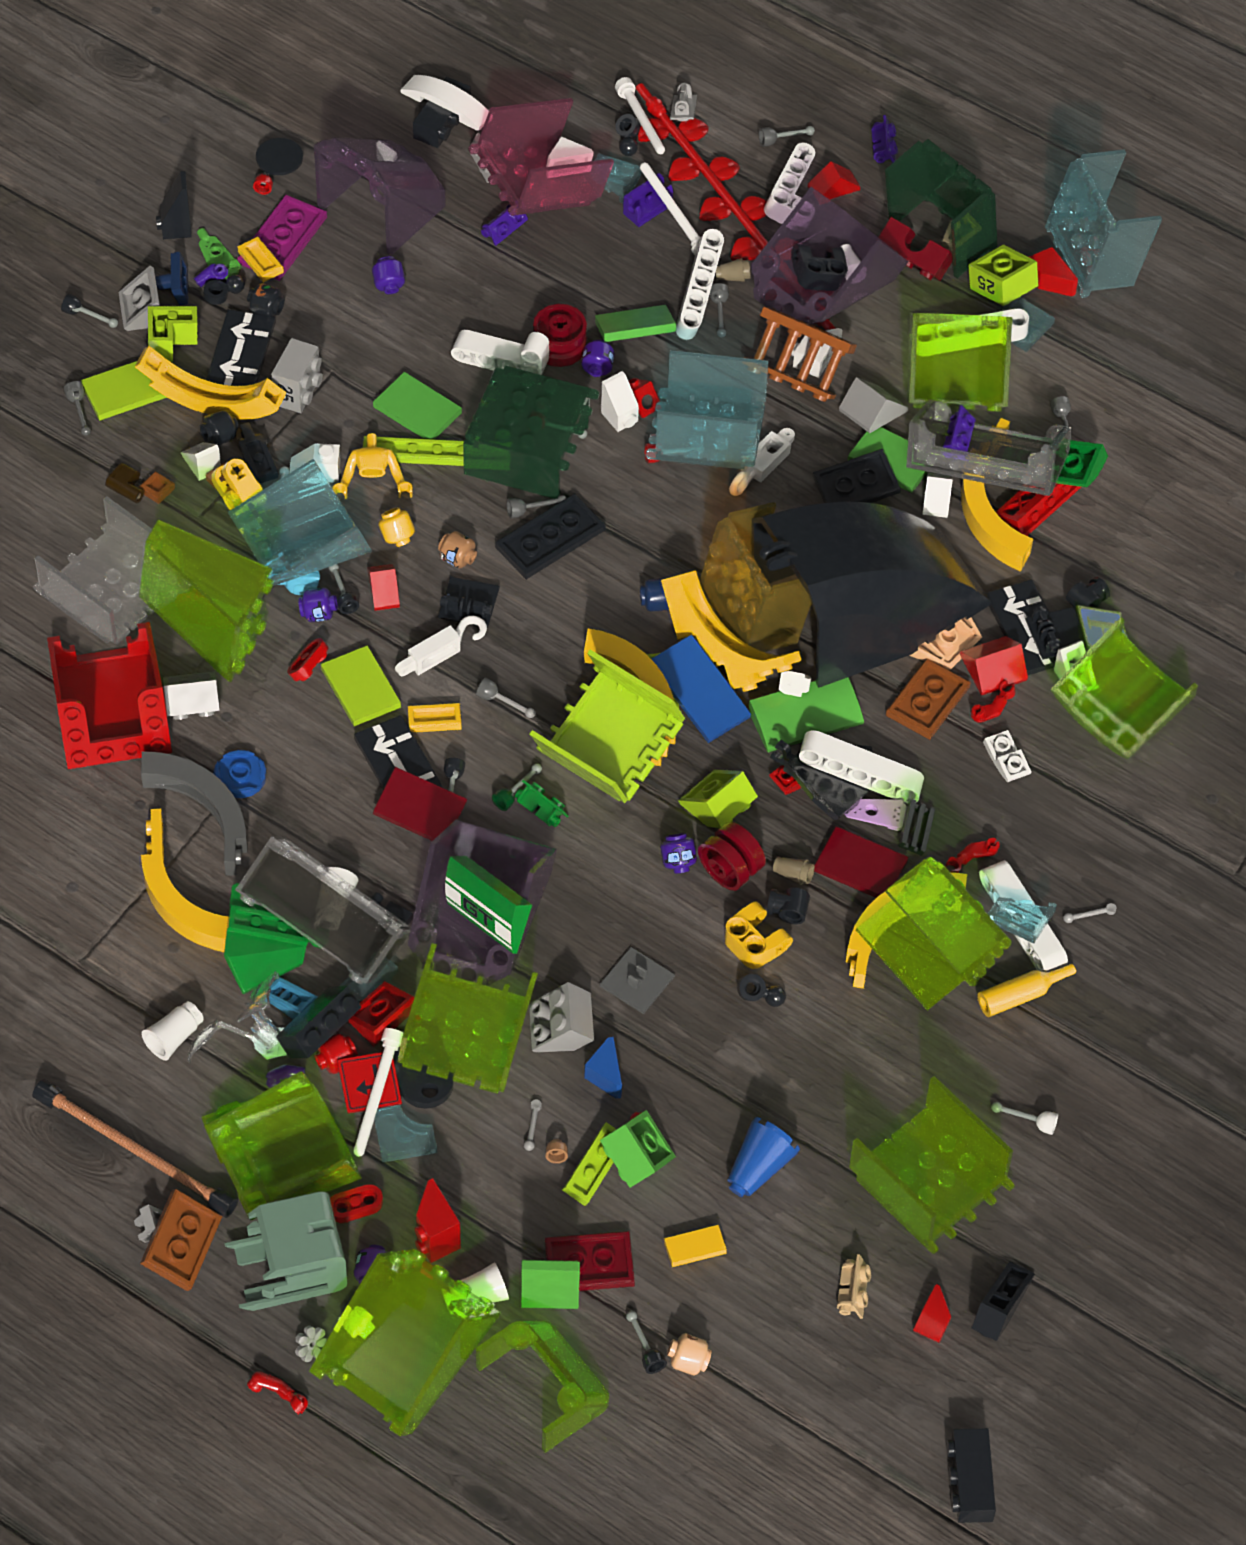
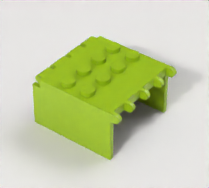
[529,649,685,803]

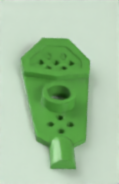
[197,228,242,279]

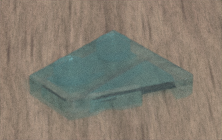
[590,153,642,204]
[986,897,1057,944]

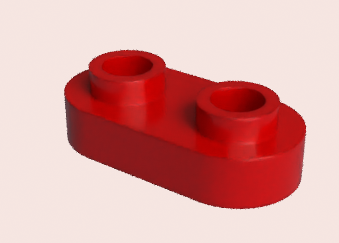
[287,638,329,681]
[330,1184,383,1223]

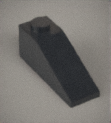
[156,171,192,240]
[971,1261,1035,1341]

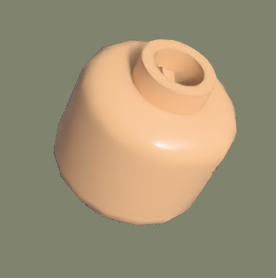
[667,1333,712,1376]

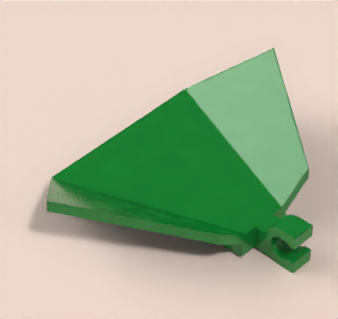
[224,879,330,994]

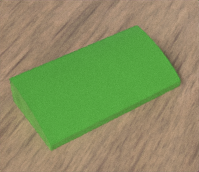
[749,678,864,752]

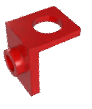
[628,378,662,418]

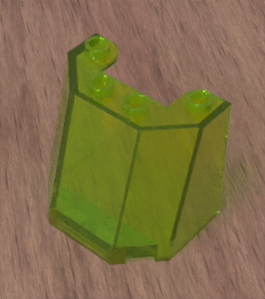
[907,313,1012,411]

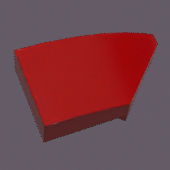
[913,1284,952,1343]

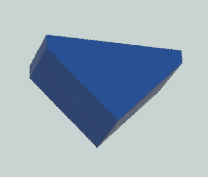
[585,1037,622,1099]

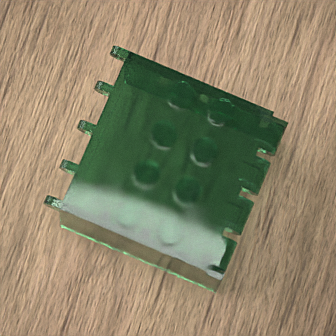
[885,139,997,279]
[463,365,600,499]

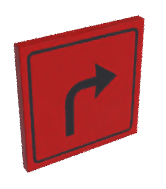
[337,1052,402,1114]

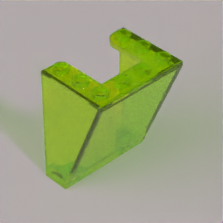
[139,520,274,682]
[309,1249,501,1437]

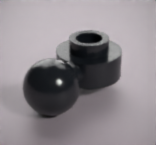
[615,114,640,156]
[203,274,245,305]
[737,974,786,1007]

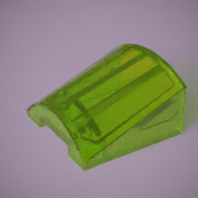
[1050,617,1199,760]
[204,1071,362,1220]

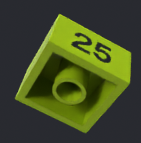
[969,245,1038,306]

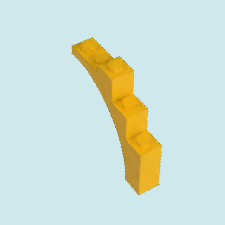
[661,570,801,692]

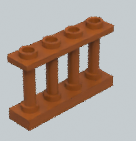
[742,307,857,402]

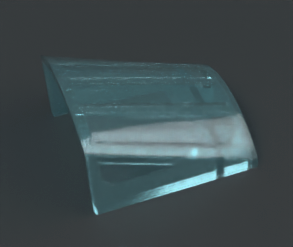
[228,459,372,586]

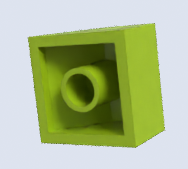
[678,770,758,828]

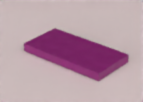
[237,195,327,281]

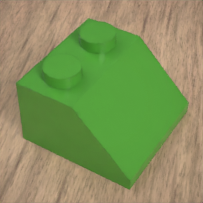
[600,1110,676,1188]

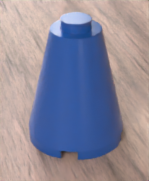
[727,1117,800,1197]

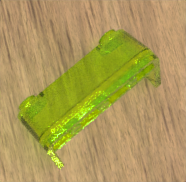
[476,1320,609,1453]

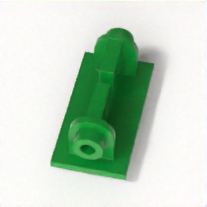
[515,780,569,827]

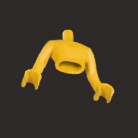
[332,433,413,500]

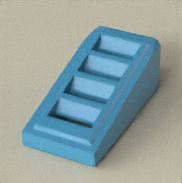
[261,977,318,1020]

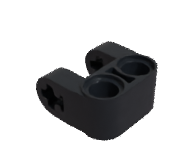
[791,244,848,291]

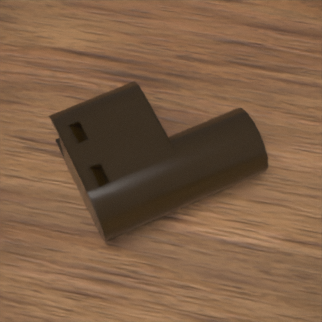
[105,463,144,503]

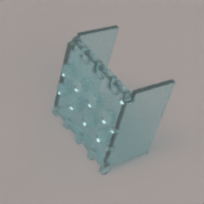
[1045,149,1162,298]
[646,350,769,469]

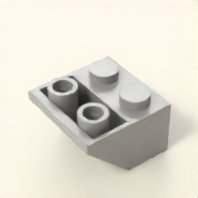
[529,982,594,1052]

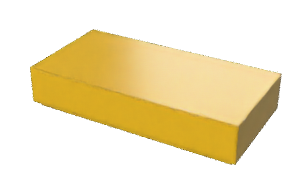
[237,237,284,283]
[408,703,461,733]
[664,1225,727,1267]

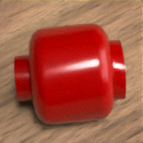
[314,1034,358,1074]

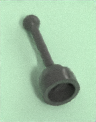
[710,283,729,338]
[63,381,91,436]
[1050,396,1072,440]
[506,495,566,519]

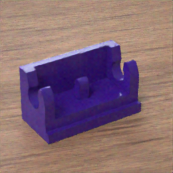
[623,173,673,227]

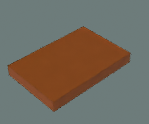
[886,659,971,740]
[140,1189,223,1291]

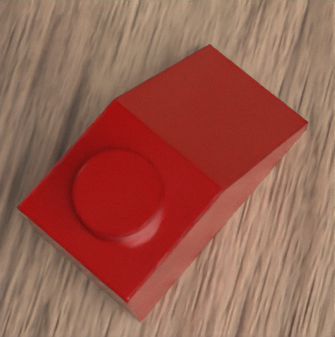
[1029,247,1078,297]

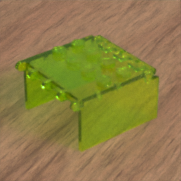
[856,857,1011,1011]
[397,943,538,1094]
[849,1076,1015,1254]

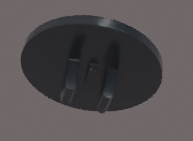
[256,138,303,175]

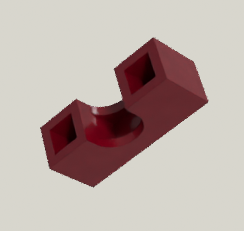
[876,217,955,281]

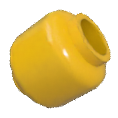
[378,507,415,547]

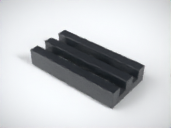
[898,799,935,856]

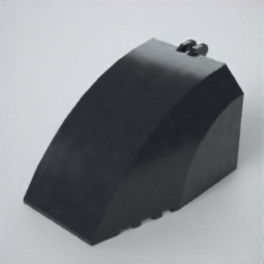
[752,502,991,688]

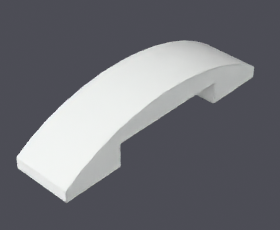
[401,75,492,131]

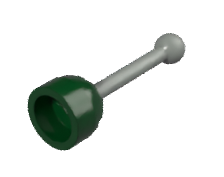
[492,763,542,811]

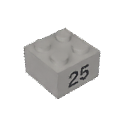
[272,338,323,413]

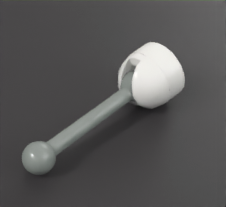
[991,1102,1058,1135]

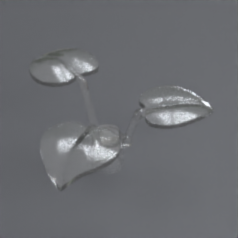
[187,971,281,1063]

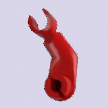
[971,680,1016,723]
[945,838,1000,873]
[247,1371,308,1415]

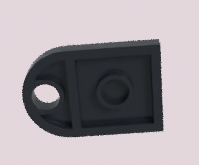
[393,1027,454,1109]

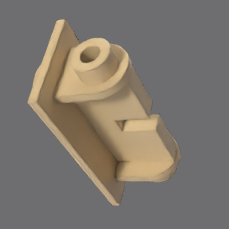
[837,1254,871,1319]

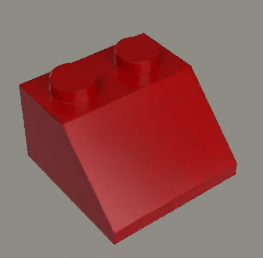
[414,1178,461,1263]

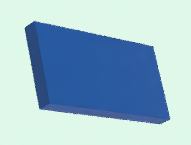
[652,635,751,743]

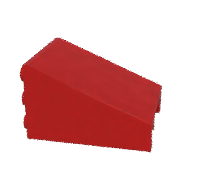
[47,622,172,769]

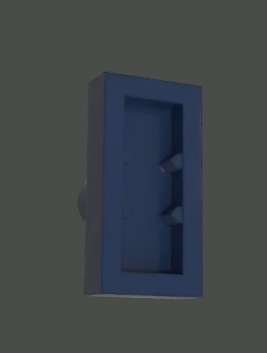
[155,252,188,305]

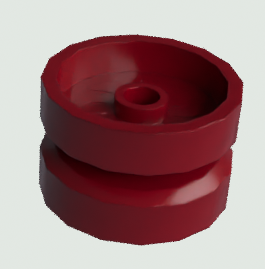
[533,304,587,367]
[698,822,766,891]

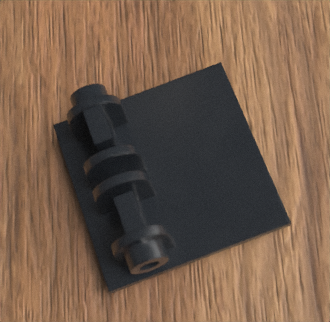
[438,576,500,628]
[1025,606,1091,660]

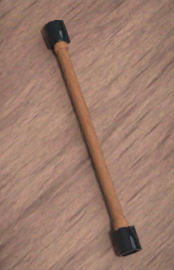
[32,1079,238,1218]

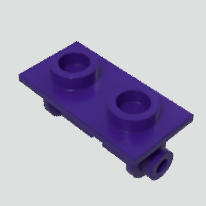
[871,115,898,165]
[481,199,528,246]
[942,405,976,460]

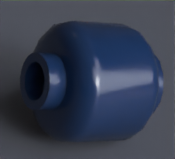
[640,578,669,612]

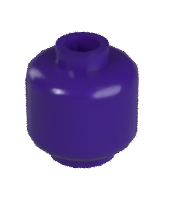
[372,256,405,294]

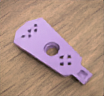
[845,799,907,831]

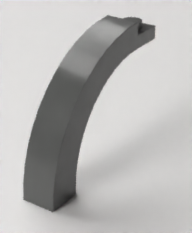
[141,752,248,876]

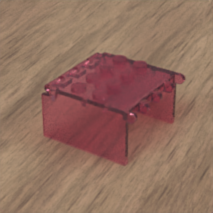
[468,98,614,216]

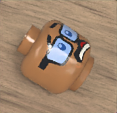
[438,531,477,568]

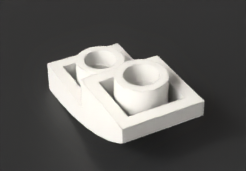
[983,730,1031,782]

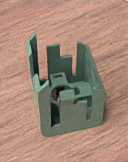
[224,1192,347,1311]

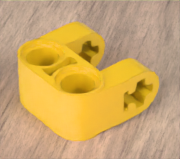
[212,459,264,513]
[725,901,793,969]

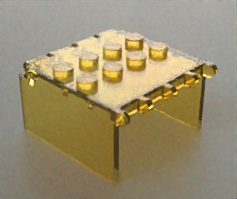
[699,502,811,652]

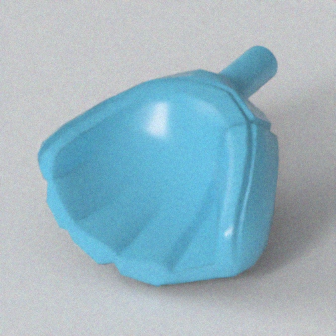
[269,565,320,595]

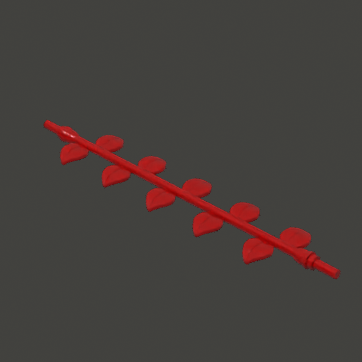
[636,83,836,331]

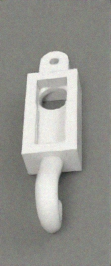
[729,428,795,496]
[395,615,487,677]

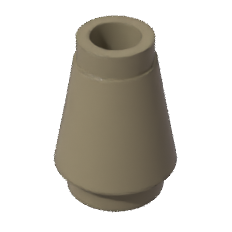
[716,258,751,282]
[773,857,815,885]

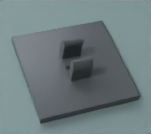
[599,947,675,1014]

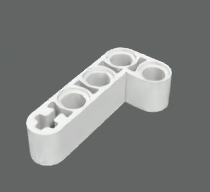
[764,143,815,230]
[451,330,549,381]

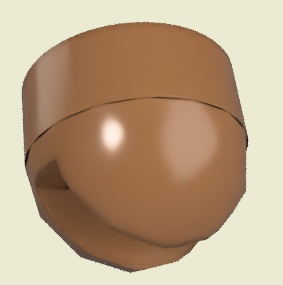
[545,1139,568,1163]

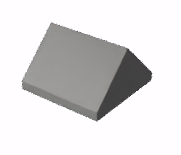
[118,266,160,331]
[839,377,908,433]

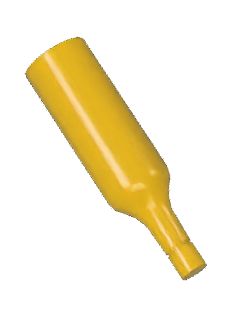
[977,964,1076,1018]

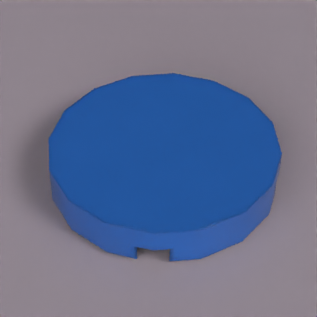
[213,750,267,799]

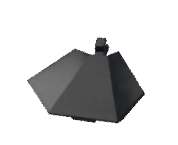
[770,740,872,820]

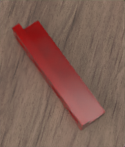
[996,480,1081,536]

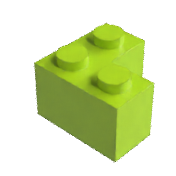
[148,306,197,362]

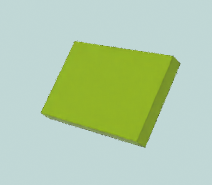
[81,361,167,421]
[321,645,401,726]

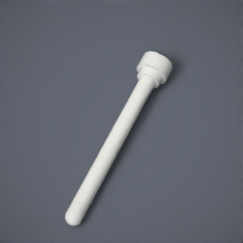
[615,77,665,154]
[640,162,711,255]
[353,1028,405,1157]

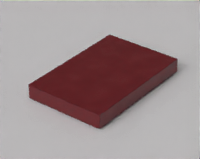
[373,767,467,847]
[814,827,908,898]
[545,1231,635,1291]

